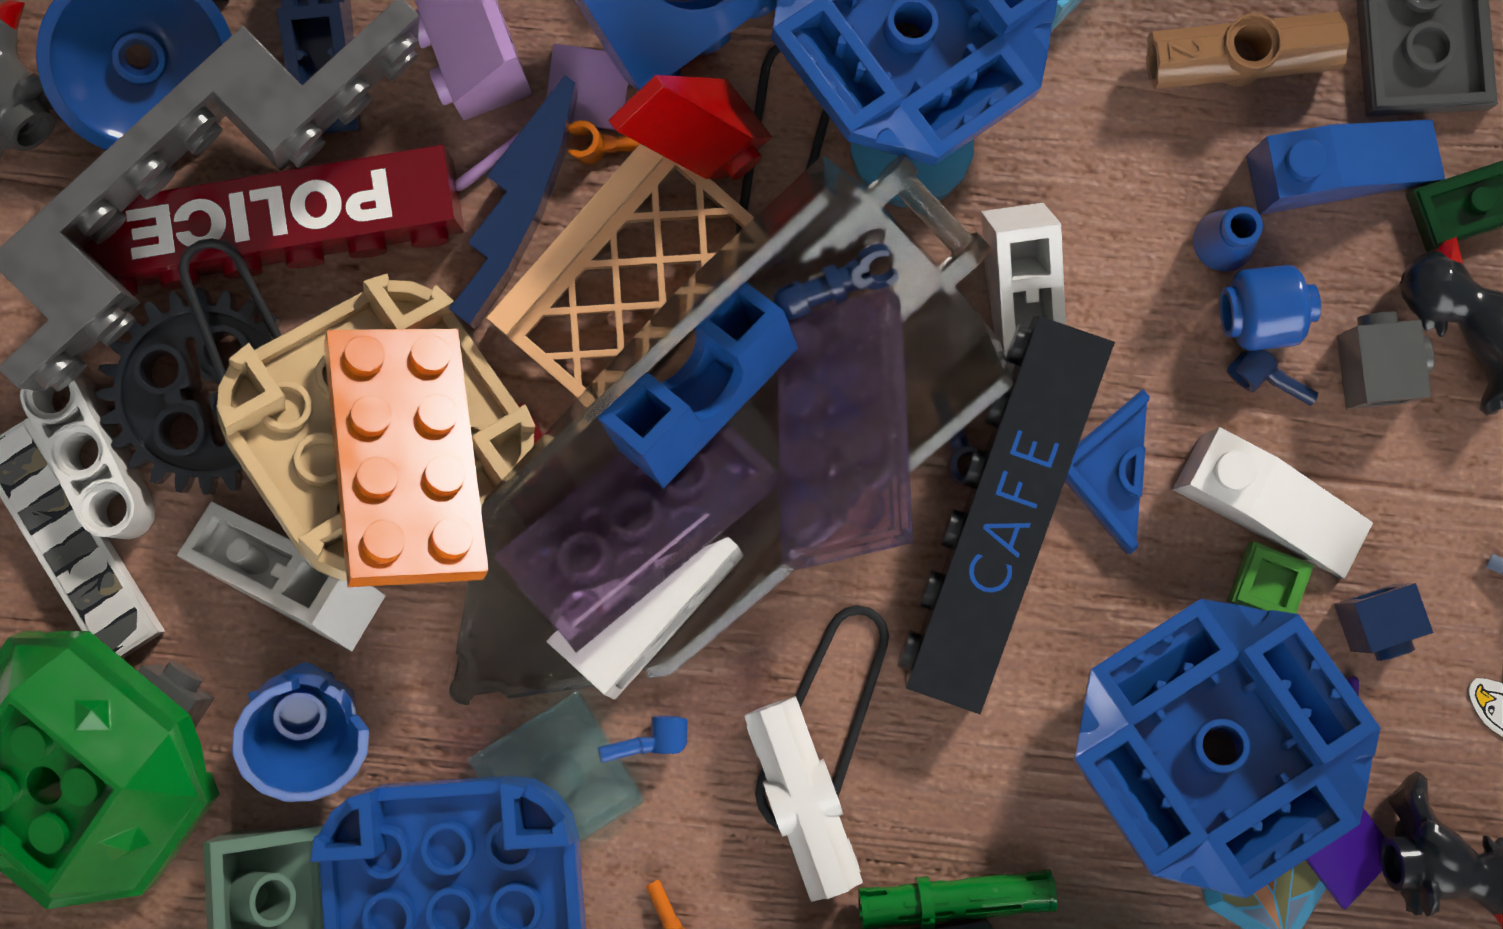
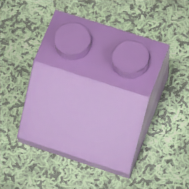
[415,0,533,120]

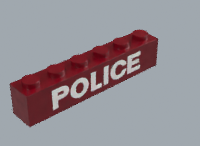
[84,145,465,296]

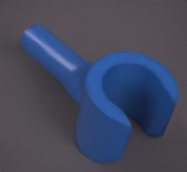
[598,716,688,763]

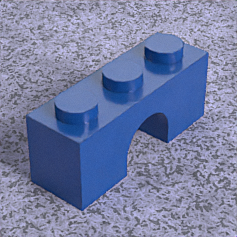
[597,275,799,488]

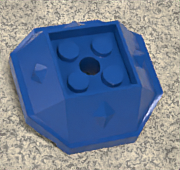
[771,0,1058,166]
[1073,599,1381,898]

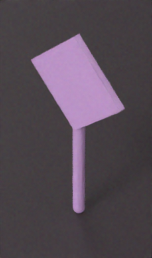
[455,44,628,191]

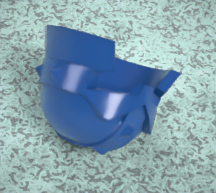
[232,662,369,802]

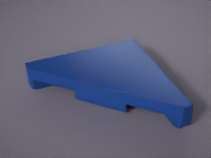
[1065,389,1150,555]

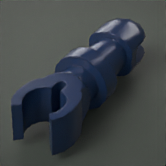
[773,243,900,320]

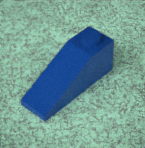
[1246,120,1445,215]

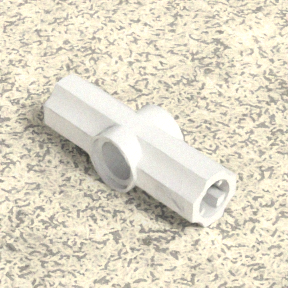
[744,696,863,902]

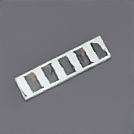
[0,418,165,659]

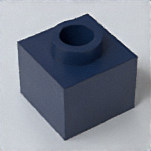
[1334,583,1434,661]

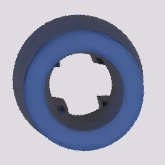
[1193,206,1263,272]

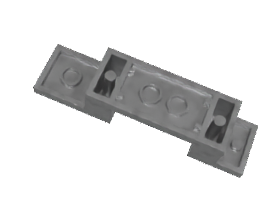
[0,0,419,392]

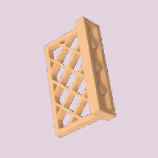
[487,144,769,416]

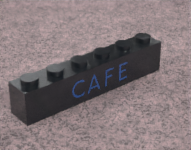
[897,316,1115,715]

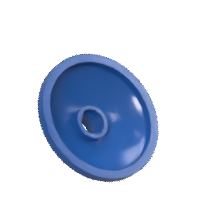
[36,0,232,150]

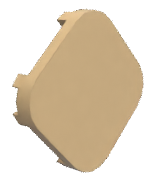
[216,273,535,581]

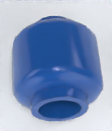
[1219,265,1321,351]

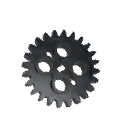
[96,288,282,495]

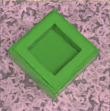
[1227,542,1314,614]

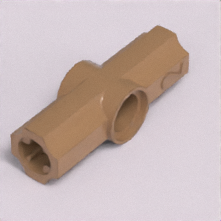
[1146,12,1350,90]

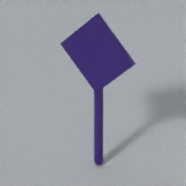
[1305,675,1386,910]

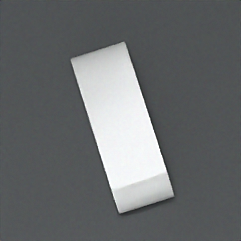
[20,374,156,540]

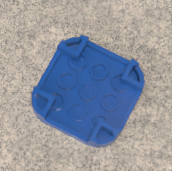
[311,776,586,929]

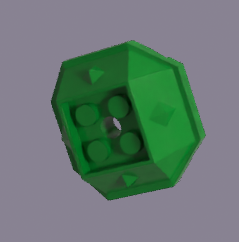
[0,631,220,910]

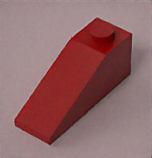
[608,75,772,180]

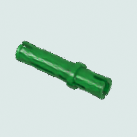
[858,869,1057,929]

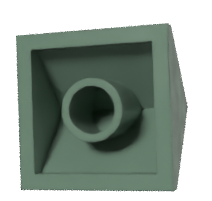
[203,825,324,929]

